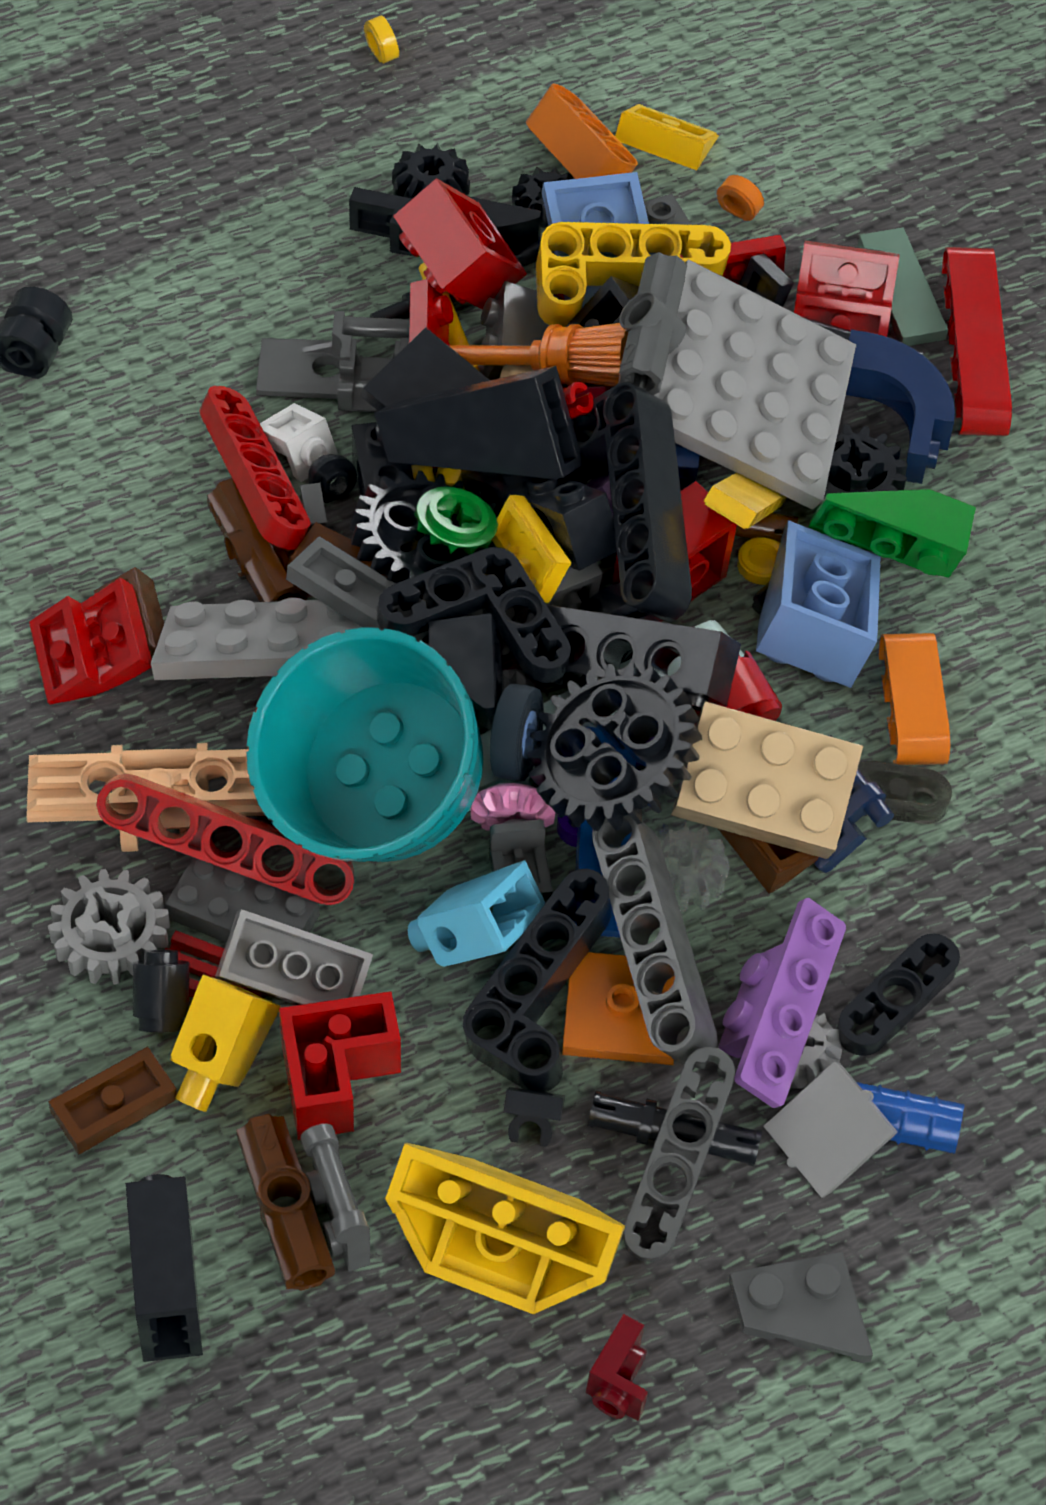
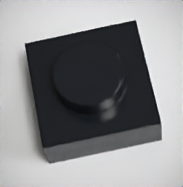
[739,254,794,307]

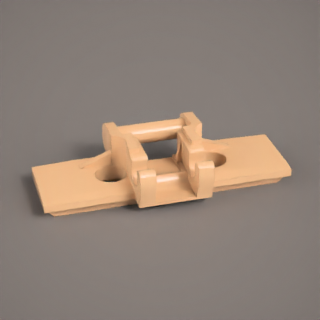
[27,743,266,852]

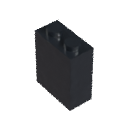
[125,1174,203,1362]

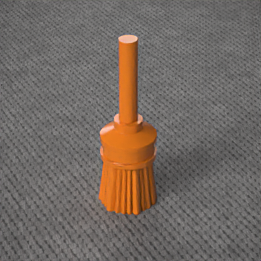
[449,323,628,386]

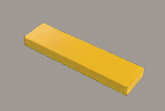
[704,473,787,529]

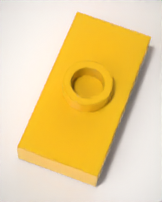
[492,495,571,603]

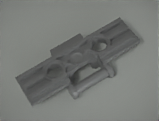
[256,311,484,412]

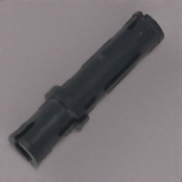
[587,1091,762,1167]

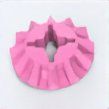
[471,783,555,831]

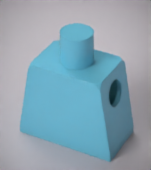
[408,860,545,967]

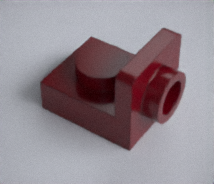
[586,1314,648,1421]

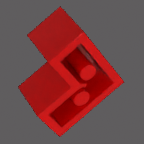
[279,991,401,1140]

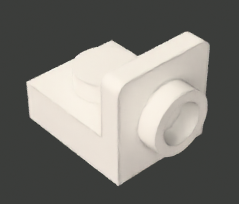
[260,403,338,482]

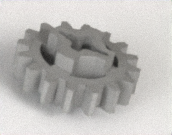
[48,869,170,985]

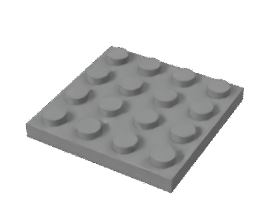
[654,259,856,510]

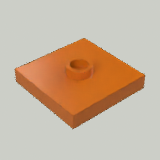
[562,952,675,1065]

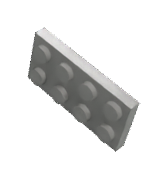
[151,598,361,680]

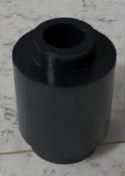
[133,949,189,1032]

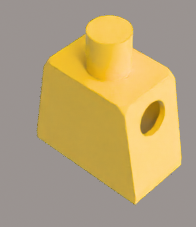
[170,975,281,1112]

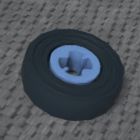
[490,684,544,781]

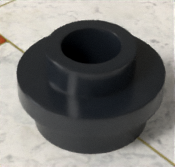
[308,454,357,503]

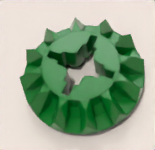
[414,487,498,555]

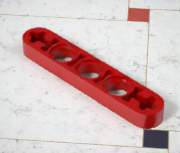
[199,386,311,550]

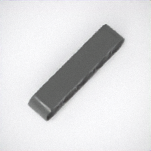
[592,815,717,1065]

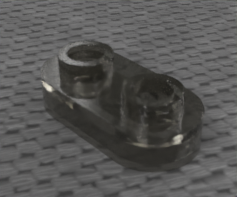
[850,761,952,824]

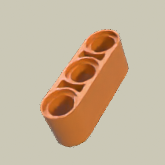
[526,83,638,179]
[879,633,950,765]

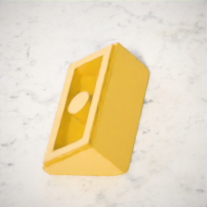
[615,104,719,171]

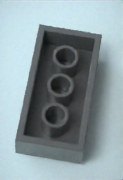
[165,857,320,943]

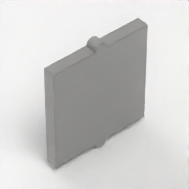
[763,1060,898,1198]

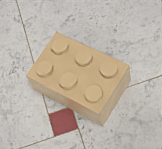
[671,702,863,859]

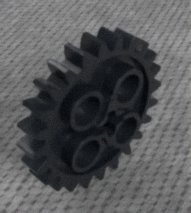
[349,471,505,602]
[527,663,702,831]

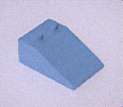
[756,520,881,688]

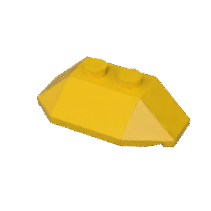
[385,1143,625,1314]

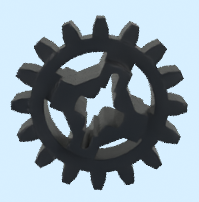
[818,424,908,507]

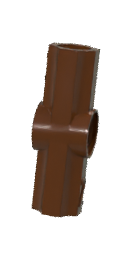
[207,478,307,602]
[236,1113,335,1291]

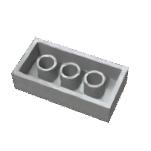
[215,909,373,1005]

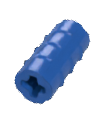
[857,1082,964,1154]

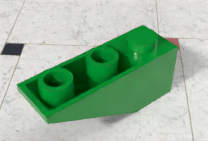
[808,489,976,578]

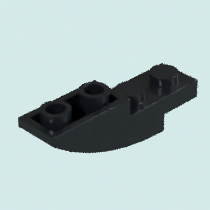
[349,187,541,257]

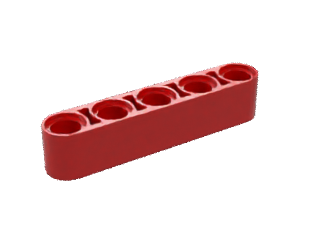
[942,247,1012,436]
[96,773,354,905]

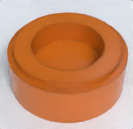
[717,175,764,221]

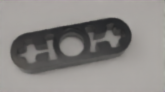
[837,934,960,1056]

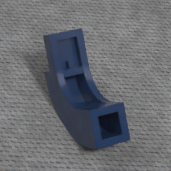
[846,329,955,484]

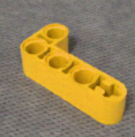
[536,222,731,327]

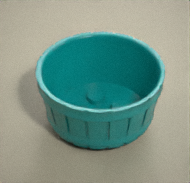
[246,627,484,862]

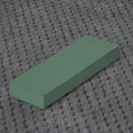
[858,227,948,346]

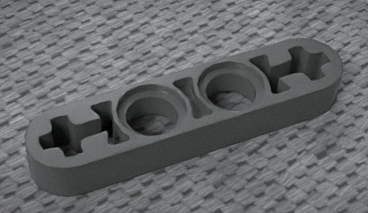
[623,1047,735,1262]

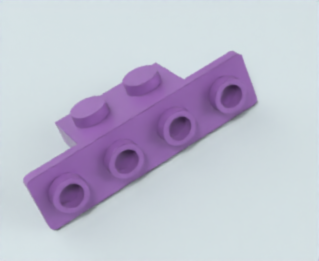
[718,898,846,1108]

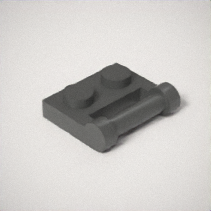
[300,1124,370,1272]

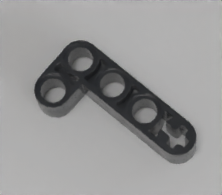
[463,869,612,1092]

